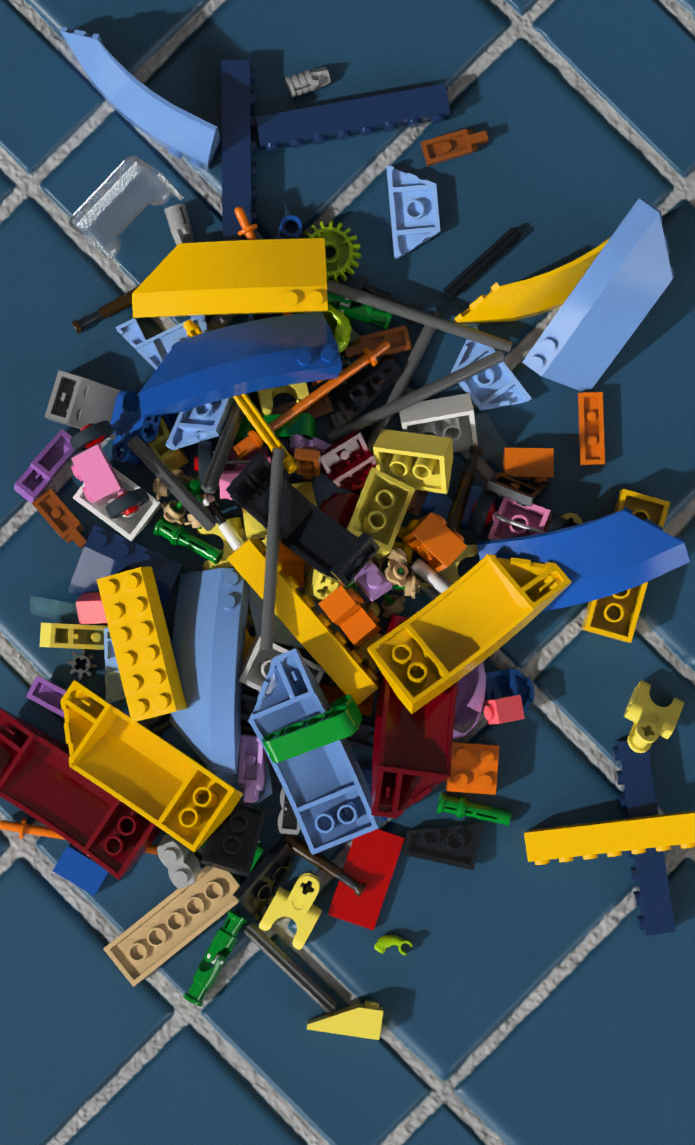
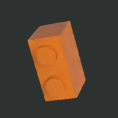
[503,448,554,484]

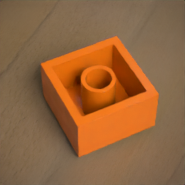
[402,512,467,572]
[446,741,499,795]

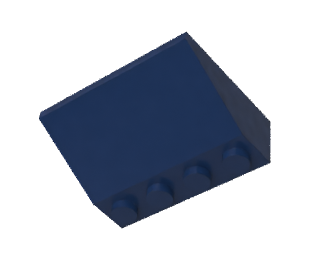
[67,524,185,613]

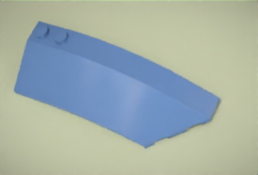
[60,27,222,170]
[522,197,675,392]
[170,568,251,774]
[248,648,384,855]

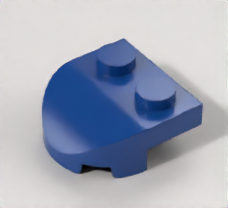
[484,669,534,714]

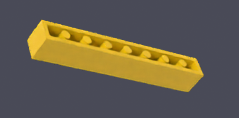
[227,536,379,706]
[524,810,695,865]

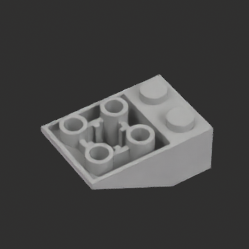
[45,370,121,440]

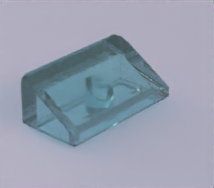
[29,596,78,623]

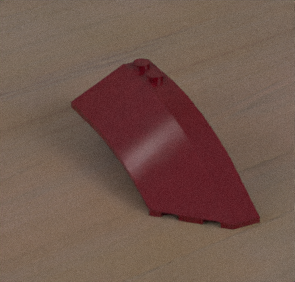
[371,614,459,818]
[0,707,162,880]

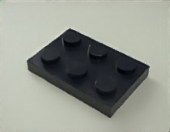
[201,800,268,877]

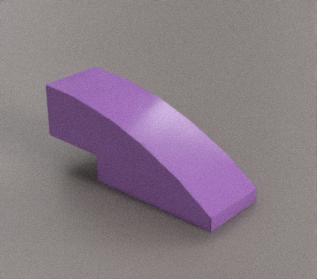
[14,429,75,504]
[26,675,67,717]

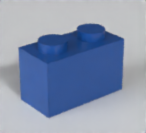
[53,844,109,896]

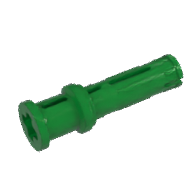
[153,516,224,565]
[436,791,511,826]

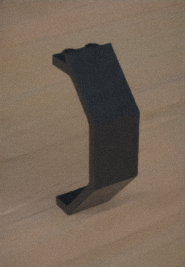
[226,452,380,587]

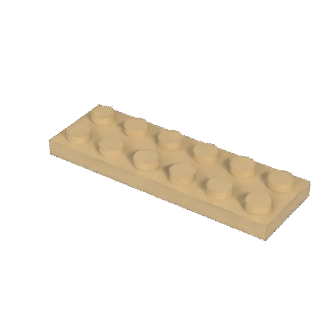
[103,865,240,987]

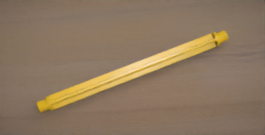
[183,319,297,474]

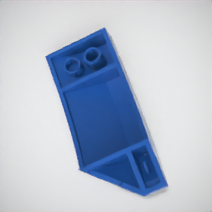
[477,507,691,612]

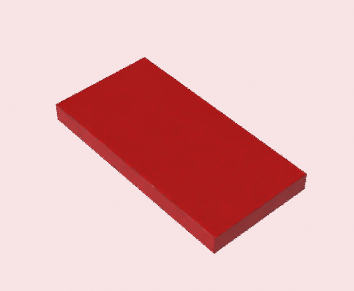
[328,829,405,931]

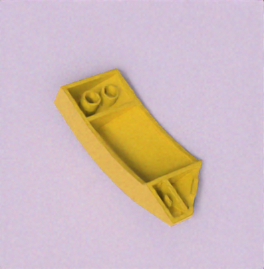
[453,237,611,325]
[132,238,328,318]
[367,554,572,714]
[60,680,244,852]

